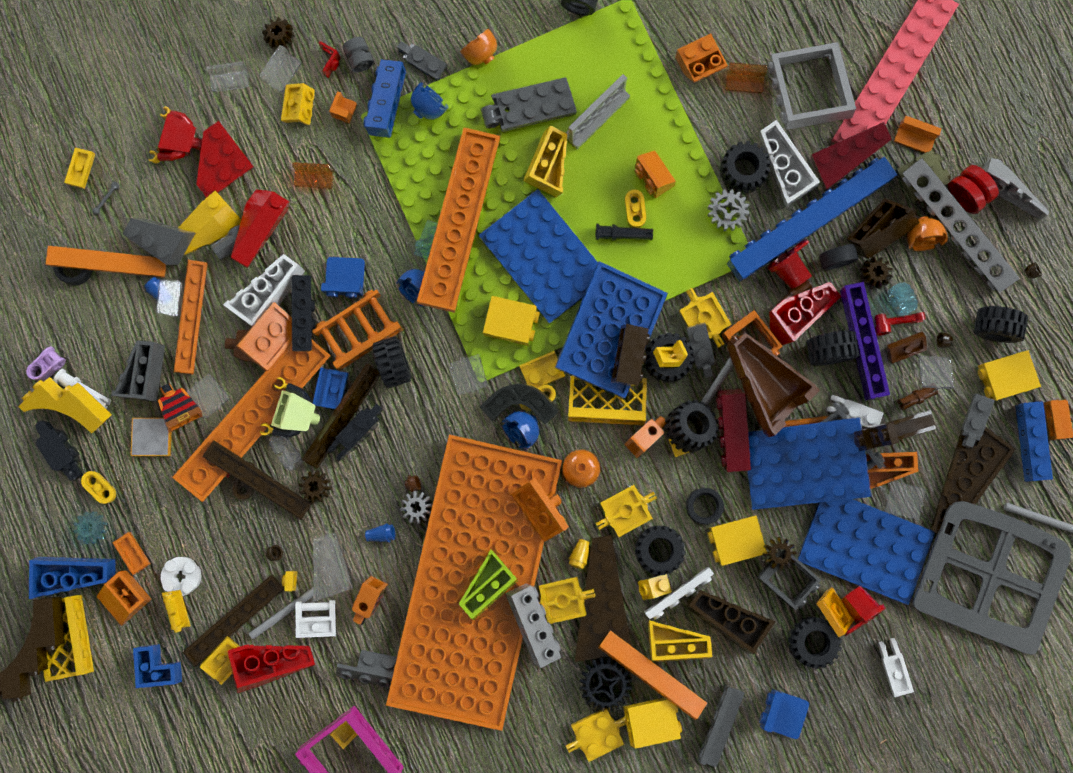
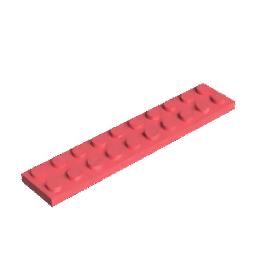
[831,0,959,144]

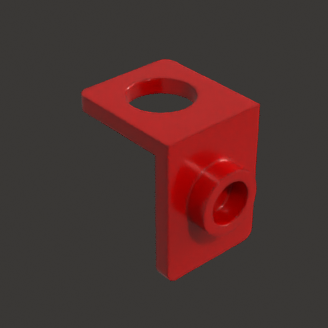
[318,41,341,78]

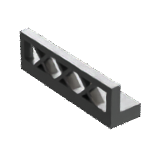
[697,684,745,768]

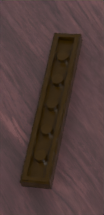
[302,363,380,469]
[203,440,312,520]
[182,574,284,667]

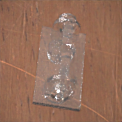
[268,436,304,471]

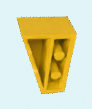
[523,125,567,197]

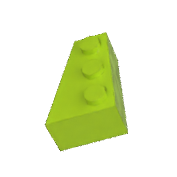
[459,549,518,620]

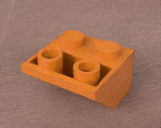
[675,33,728,83]
[634,150,676,198]
[97,570,152,626]

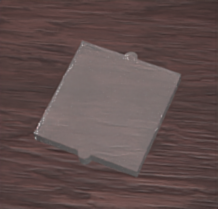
[156,280,184,317]
[449,354,488,395]
[918,355,954,390]
[187,373,231,419]
[885,481,926,520]

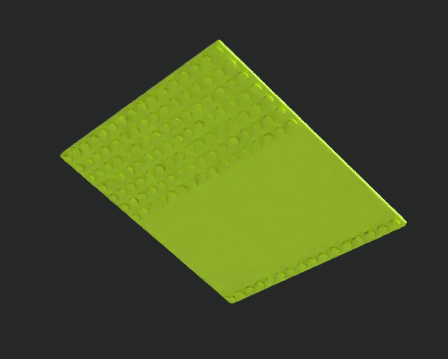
[361,0,748,383]

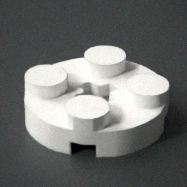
[161,557,201,596]

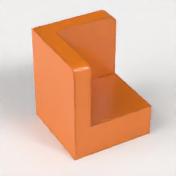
[329,91,357,124]

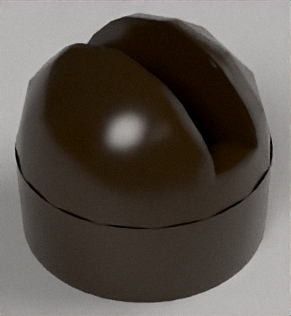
[1025,262,1042,279]
[937,332,953,348]
[266,545,283,561]

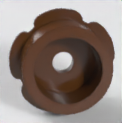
[405,475,421,493]

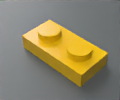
[64,147,95,189]

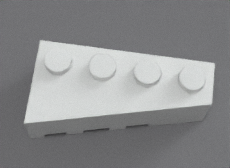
[759,120,820,207]
[223,254,305,326]

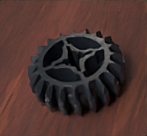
[579,657,632,712]

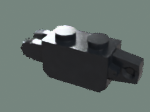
[327,403,384,462]
[35,421,83,481]

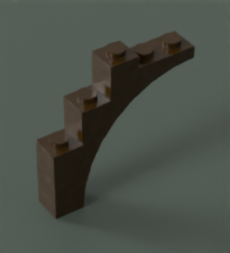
[854,410,936,451]
[0,596,65,702]

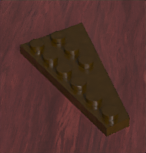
[930,416,1016,535]
[574,535,631,662]

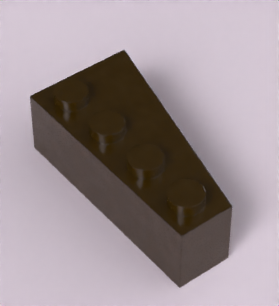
[685,590,776,654]

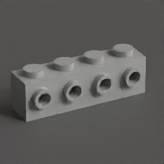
[505,583,561,668]

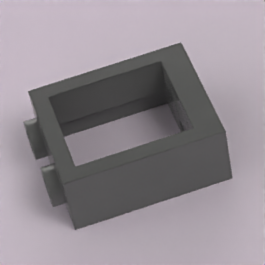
[756,550,821,610]

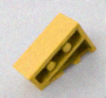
[648,620,712,662]

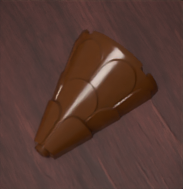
[727,333,820,437]

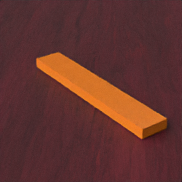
[46,246,166,278]
[173,260,207,375]
[598,631,707,720]

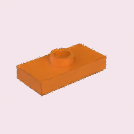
[112,532,151,575]

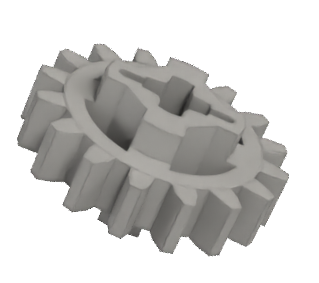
[707,189,749,231]

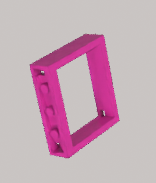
[295,706,404,773]

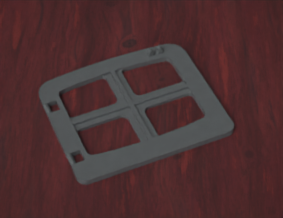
[913,501,1071,655]

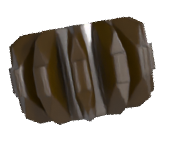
[262,17,295,51]
[859,257,893,289]
[299,470,332,503]
[762,537,797,571]

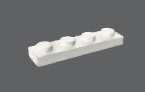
[644,567,714,620]

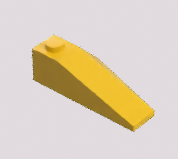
[178,191,241,256]

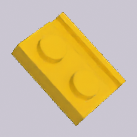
[519,351,565,388]
[200,636,240,685]

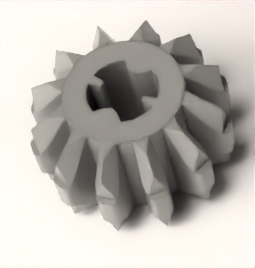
[400,491,433,524]

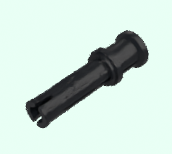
[595,223,653,241]

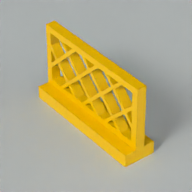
[568,375,647,426]
[43,595,94,682]

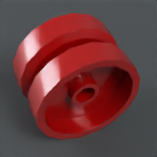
[947,165,999,215]

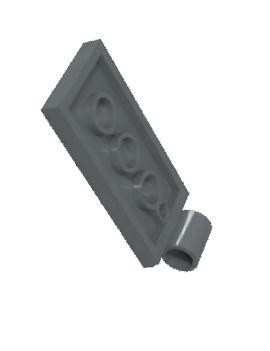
[481,77,577,132]

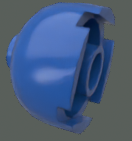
[411,82,449,120]
[396,269,425,307]
[502,411,539,450]

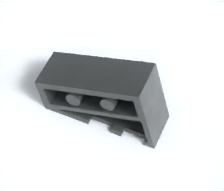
[123,218,195,265]
[110,341,165,402]

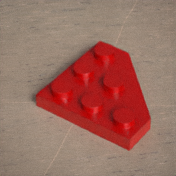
[196,120,254,198]

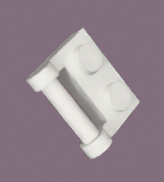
[295,600,336,638]

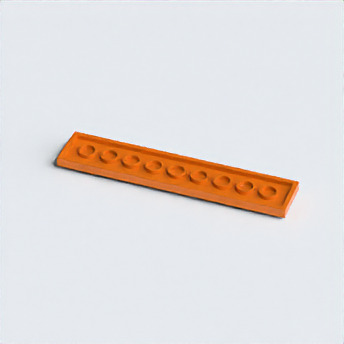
[417,128,500,313]
[172,340,331,502]

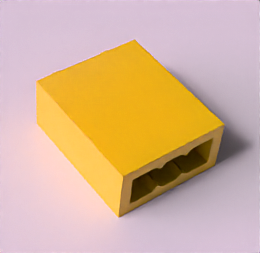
[483,296,540,346]
[978,350,1041,401]
[707,515,767,566]
[623,697,682,749]

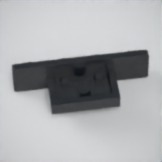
[292,275,315,352]

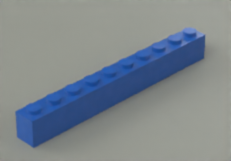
[727,156,898,282]

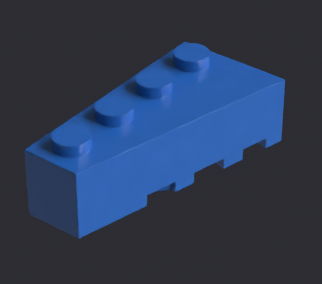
[29,557,116,599]

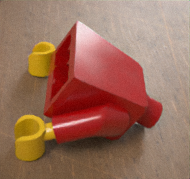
[148,106,202,164]

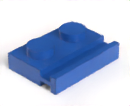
[312,368,349,410]

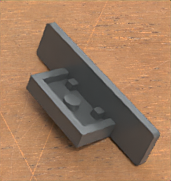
[336,650,397,688]

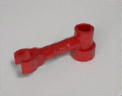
[874,312,926,336]

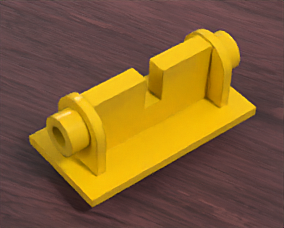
[162,590,191,633]

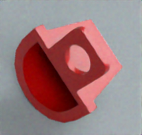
[767,239,812,289]
[841,586,886,637]

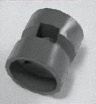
[342,37,375,73]

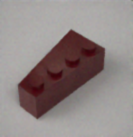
[810,122,892,191]
[716,388,751,472]

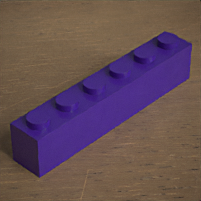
[840,282,890,401]

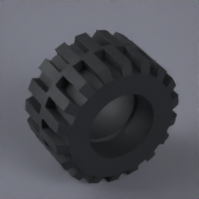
[720,141,771,193]
[974,306,1028,343]
[806,330,859,366]
[645,332,694,383]
[372,336,411,389]
[665,400,719,453]
[635,526,686,575]
[788,617,842,669]

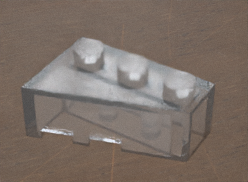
[313,533,354,602]

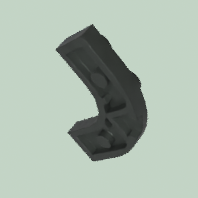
[480,384,560,424]

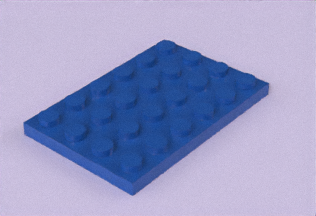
[479,189,598,324]
[554,261,668,399]
[747,417,872,510]
[797,499,935,605]

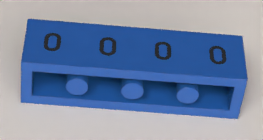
[363,59,406,138]
[1015,401,1053,482]

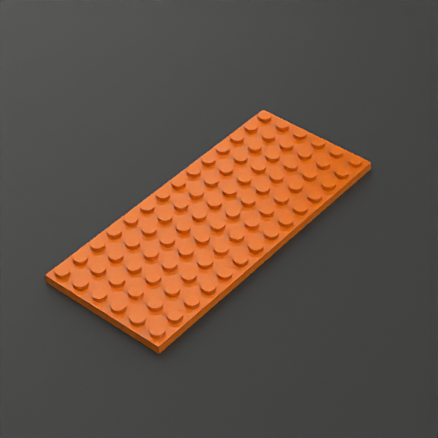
[386,434,562,731]

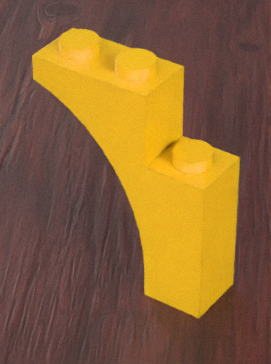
[18,377,112,434]

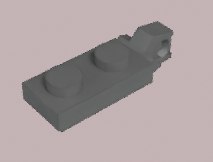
[397,41,447,81]
[686,322,715,378]
[961,393,995,448]

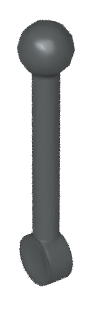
[92,182,119,215]

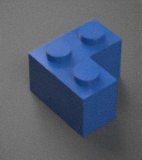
[133,644,182,688]

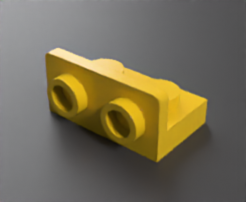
[281,83,315,125]

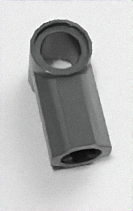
[211,225,240,260]

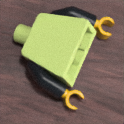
[260,377,320,438]

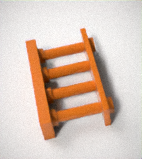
[312,289,403,371]

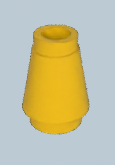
[568,539,590,569]

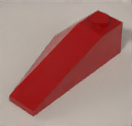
[231,189,289,268]
[769,282,841,345]
[227,645,315,693]

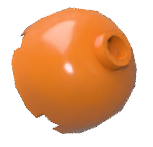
[460,28,497,65]
[907,216,948,251]
[562,449,600,488]

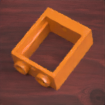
[721,310,783,356]

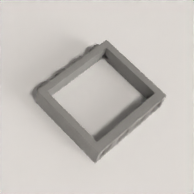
[768,42,856,130]

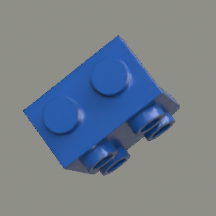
[321,257,365,298]
[759,689,809,739]

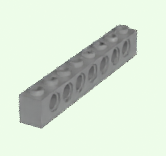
[902,158,1020,293]

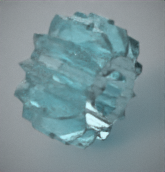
[888,282,918,316]
[73,511,108,544]

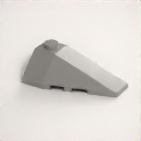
[982,158,1049,220]

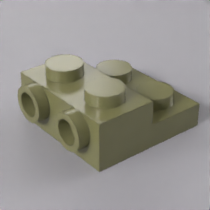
[895,150,951,203]

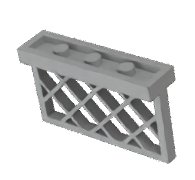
[566,74,630,149]

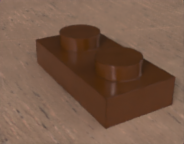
[887,332,927,364]

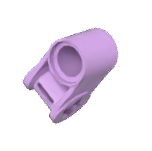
[26,346,66,382]

